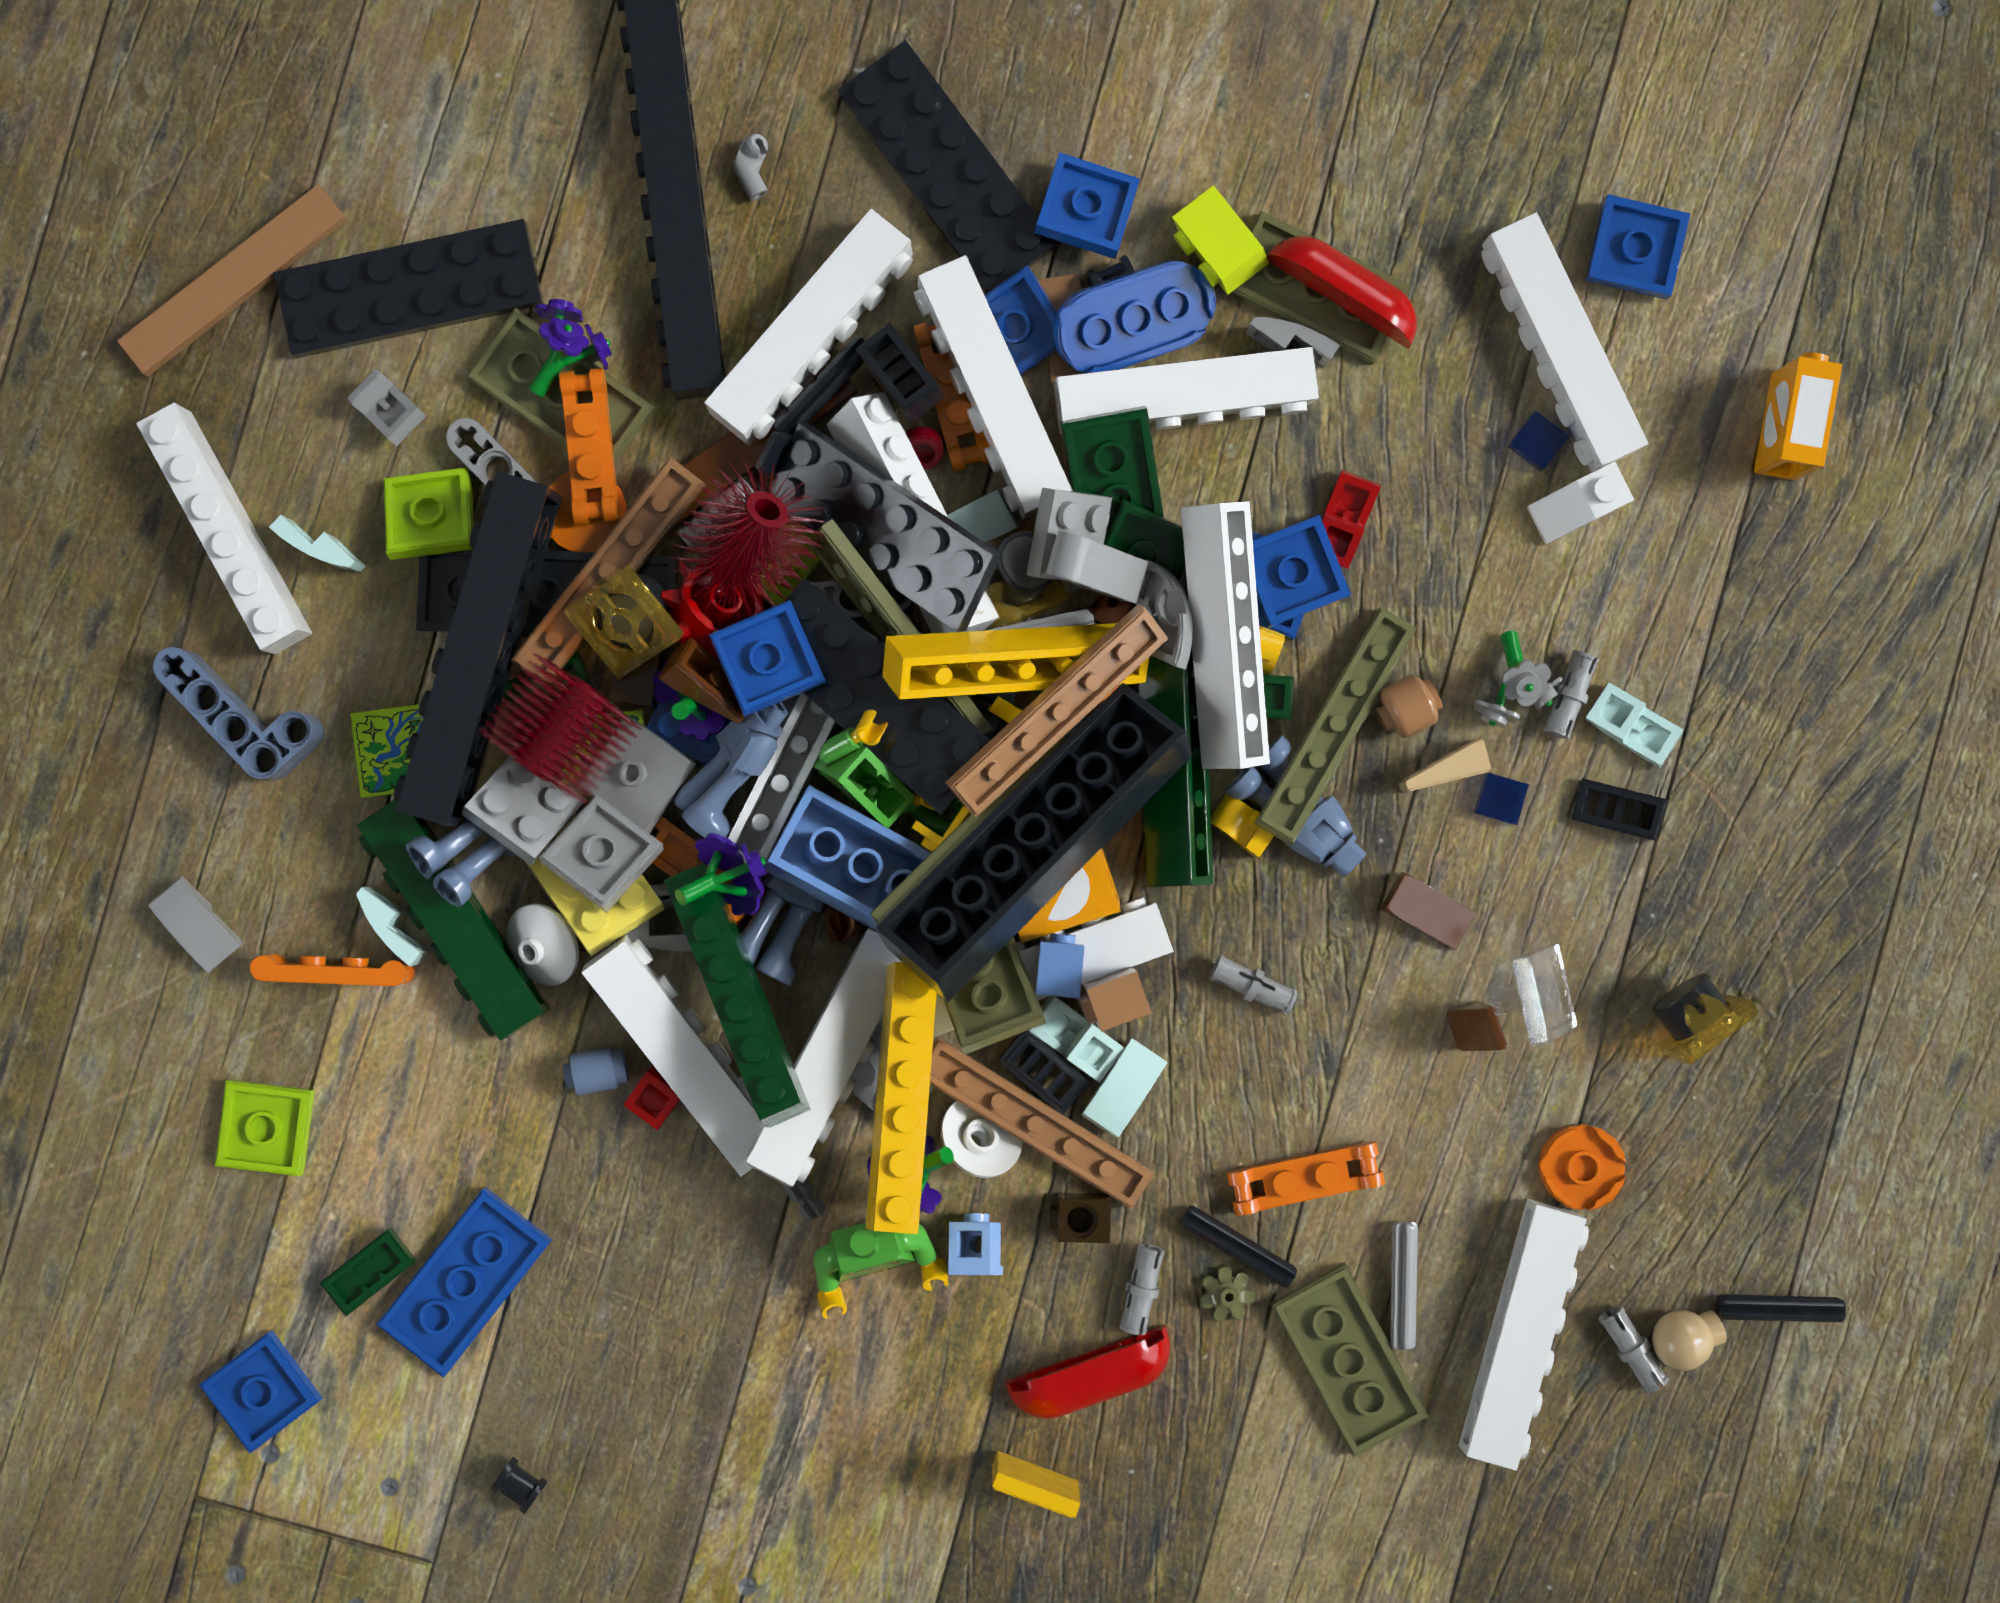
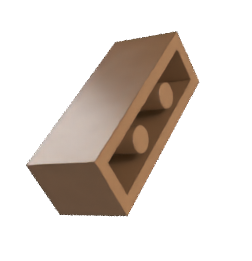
[1078,967,1152,1032]

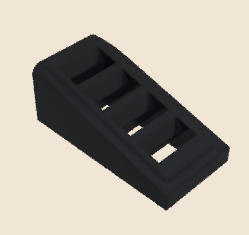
[856,323,944,422]
[1571,778,1668,842]
[998,1030,1090,1114]

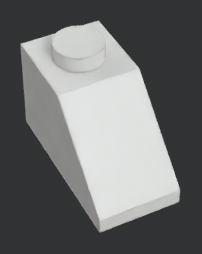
[1527,462,1634,545]

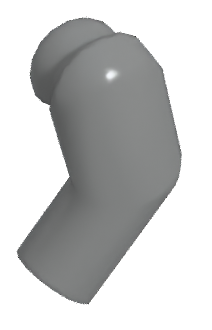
[733,133,768,201]

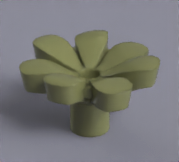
[1199,1265,1255,1322]

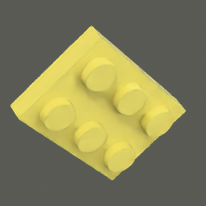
[525,818,665,956]

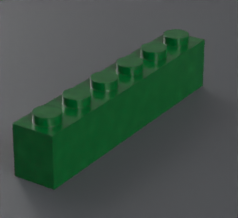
[1136,648,1213,887]
[357,800,551,1041]
[664,863,811,1127]

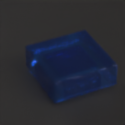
[1507,410,1569,472]
[1473,772,1529,826]

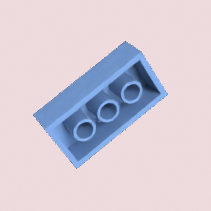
[764,785,932,931]

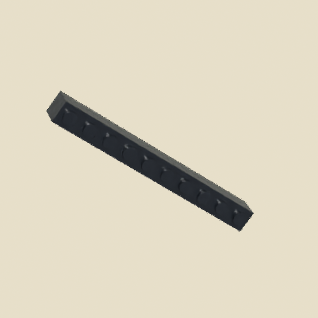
[616,0,726,400]

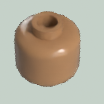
[1375,675,1443,738]

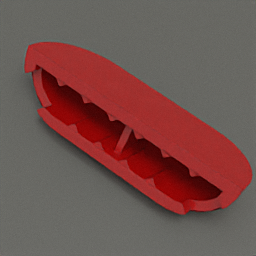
[1266,236,1417,349]
[1004,1324,1170,1419]

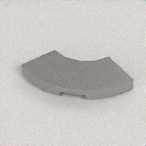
[1136,560,1193,669]

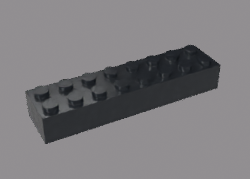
[394,471,563,826]
[876,683,1192,1003]

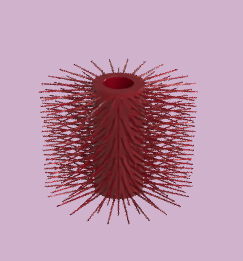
[670,458,827,620]
[479,653,642,804]

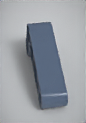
[153,647,324,781]

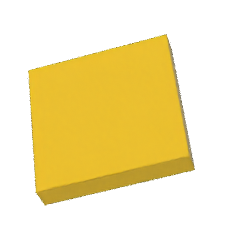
[992,1450,1081,1519]

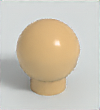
[1652,1310,1727,1371]

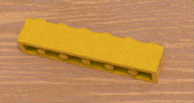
[882,623,1149,699]
[865,961,937,1234]

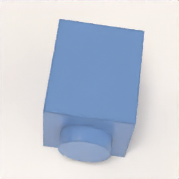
[1035,933,1085,999]

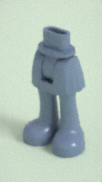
[674,702,788,838]
[1225,735,1367,877]
[406,819,516,907]
[740,873,825,986]

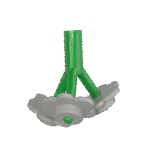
[1474,630,1563,727]

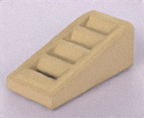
[1399,738,1491,793]

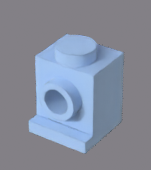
[948,1213,1003,1275]

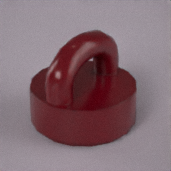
[905,427,944,469]

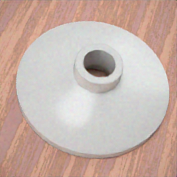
[507,903,579,986]
[941,1101,1023,1178]

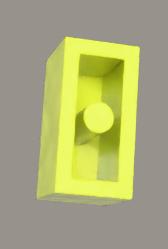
[1172,185,1269,295]

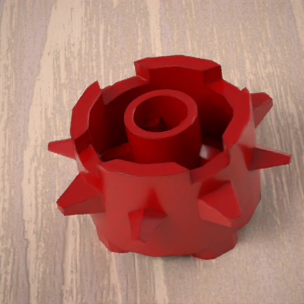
[661,561,765,660]

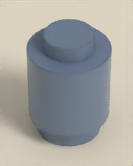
[563,1046,629,1096]

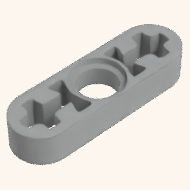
[446,418,538,485]

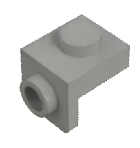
[348,369,426,446]

